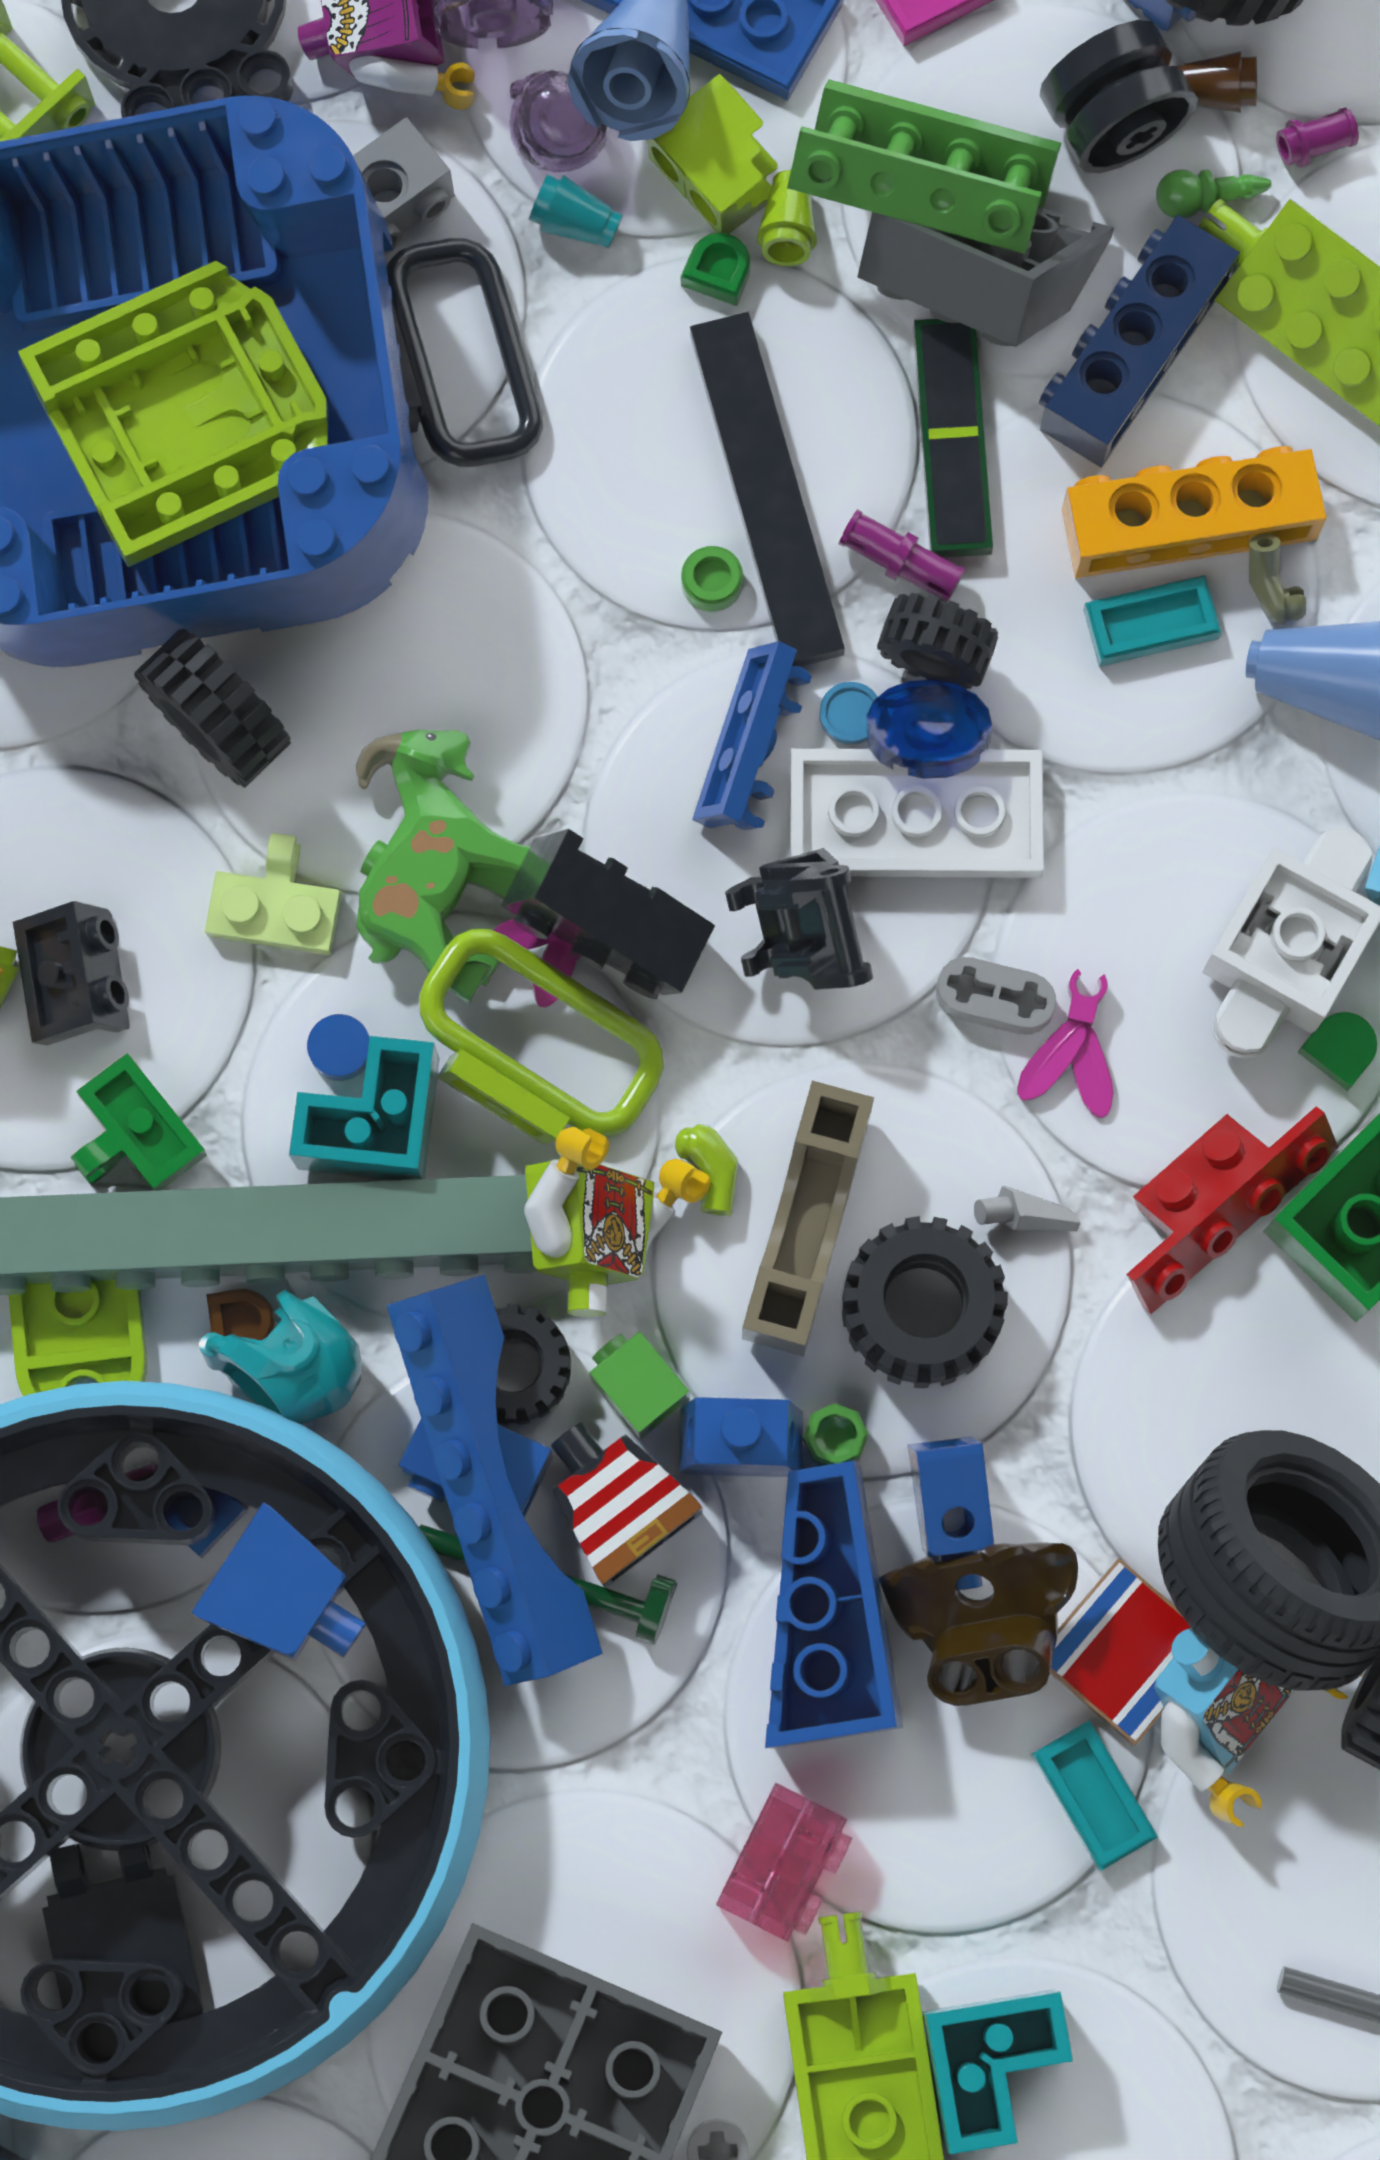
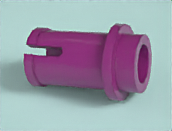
[1276,107,1359,168]

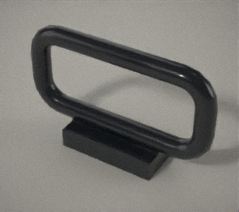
[386,238,544,467]

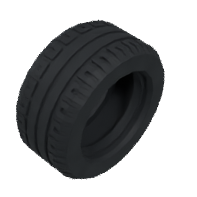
[1157,1430,1380,1691]

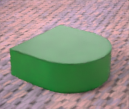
[680,233,750,306]
[1298,1012,1377,1091]

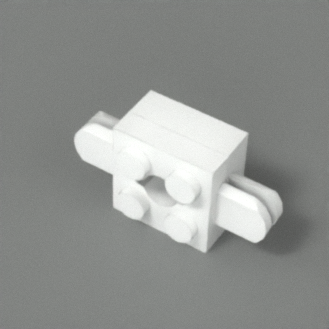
[1202,828,1380,1058]

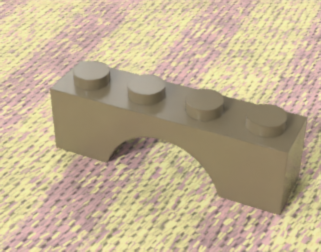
[742,1080,875,1356]

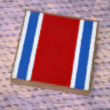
[1050,1558,1191,1746]

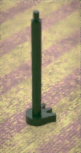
[419,1524,678,1645]

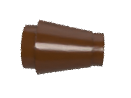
[1177,51,1257,113]

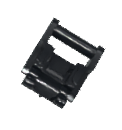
[725,848,874,990]

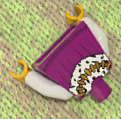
[298,0,475,110]

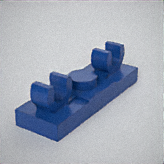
[692,641,812,830]

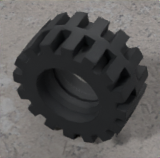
[877,593,999,689]
[495,1304,571,1425]

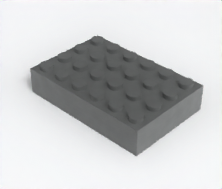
[370,1923,722,2160]

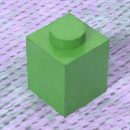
[589,1331,690,1440]

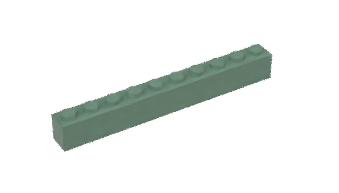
[0,1175,537,1295]

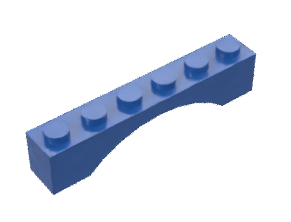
[386,1274,603,1686]

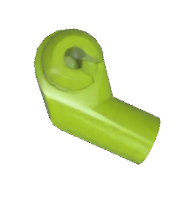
[675,1124,739,1216]

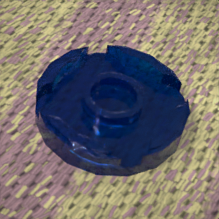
[866,680,992,779]

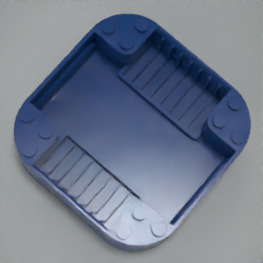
[0,96,429,667]

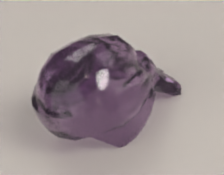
[509,70,610,172]

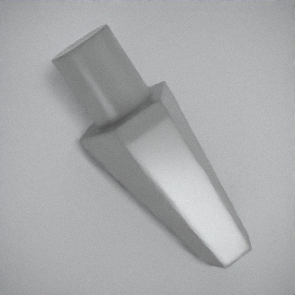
[974,1186,1080,1231]

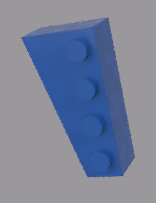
[765,1461,904,1749]

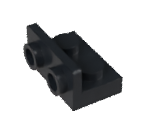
[13,901,130,1046]

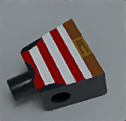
[551,1422,703,1588]

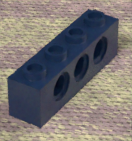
[1038,214,1240,468]

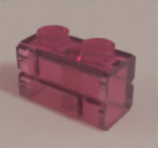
[715,1782,853,1942]

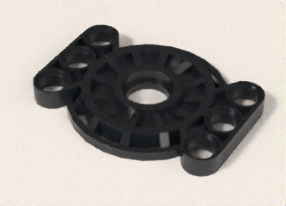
[61,0,293,118]

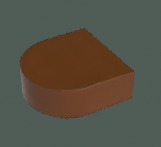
[206,1289,277,1340]

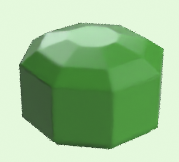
[803,1403,869,1466]

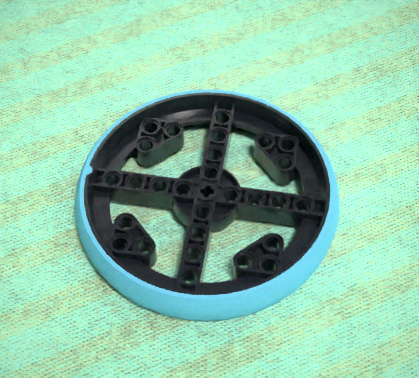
[0,1381,490,2131]

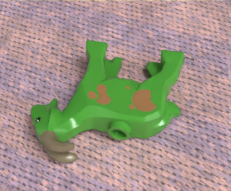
[356,730,530,1004]

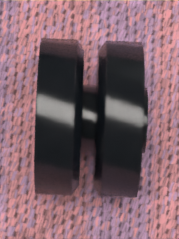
[1039,20,1198,173]

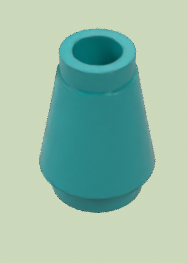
[529,174,623,249]

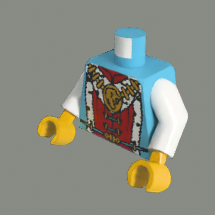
[1154,1628,1363,1827]

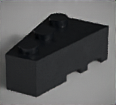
[501,829,715,999]

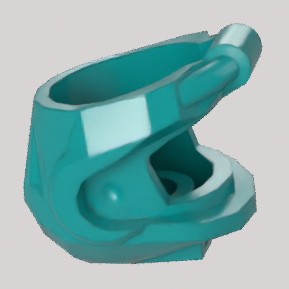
[199,1289,362,1425]

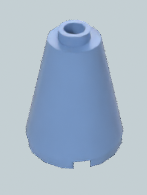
[567,0,690,141]
[1245,621,1380,741]

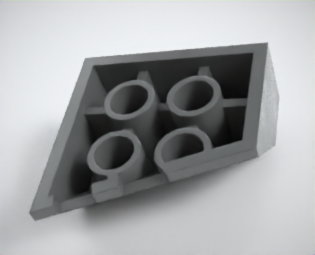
[857,207,1114,347]

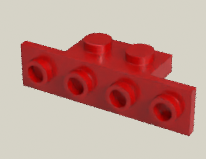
[1126,1106,1339,1314]

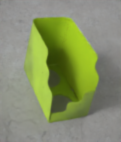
[647,74,778,234]

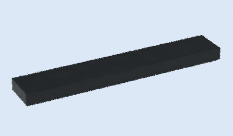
[690,311,845,667]

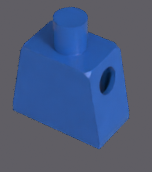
[678,1397,803,1477]
[191,1502,366,1660]

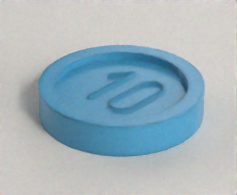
[819,682,882,745]

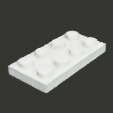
[790,748,1044,878]

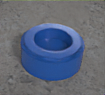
[307,1014,370,1081]

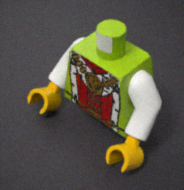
[524,1127,711,1318]

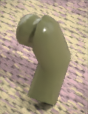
[1249,534,1306,624]

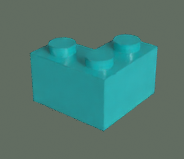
[289,1036,440,1180]
[922,1989,1073,2154]

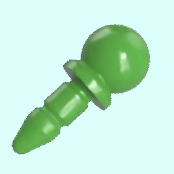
[1156,169,1272,219]

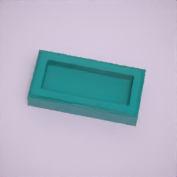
[1083,575,1221,667]
[1031,1720,1158,1871]

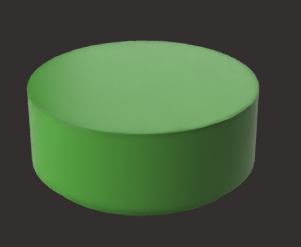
[681,546,743,612]

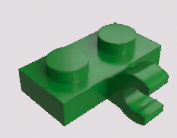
[71,1053,207,1191]

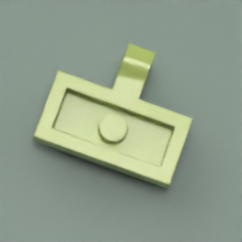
[205,833,342,956]

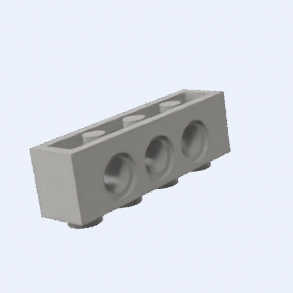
[353,117,455,255]

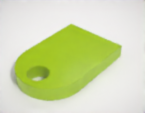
[8,1280,147,1396]

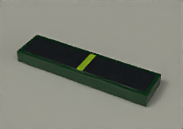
[913,319,993,558]

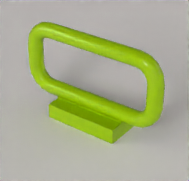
[419,929,664,1145]

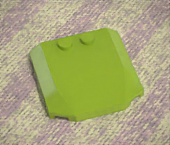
[18,261,329,567]

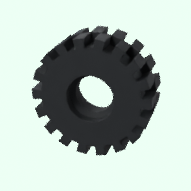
[134,628,291,788]

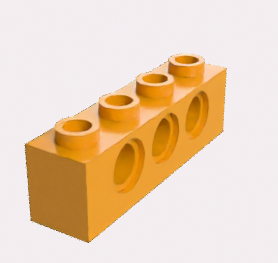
[1062,446,1327,579]

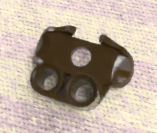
[878,1542,1078,1706]

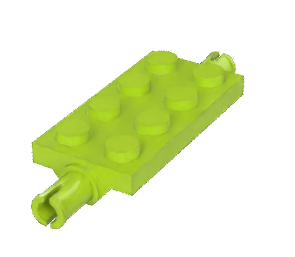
[1198,199,1380,427]
[783,1911,944,2160]

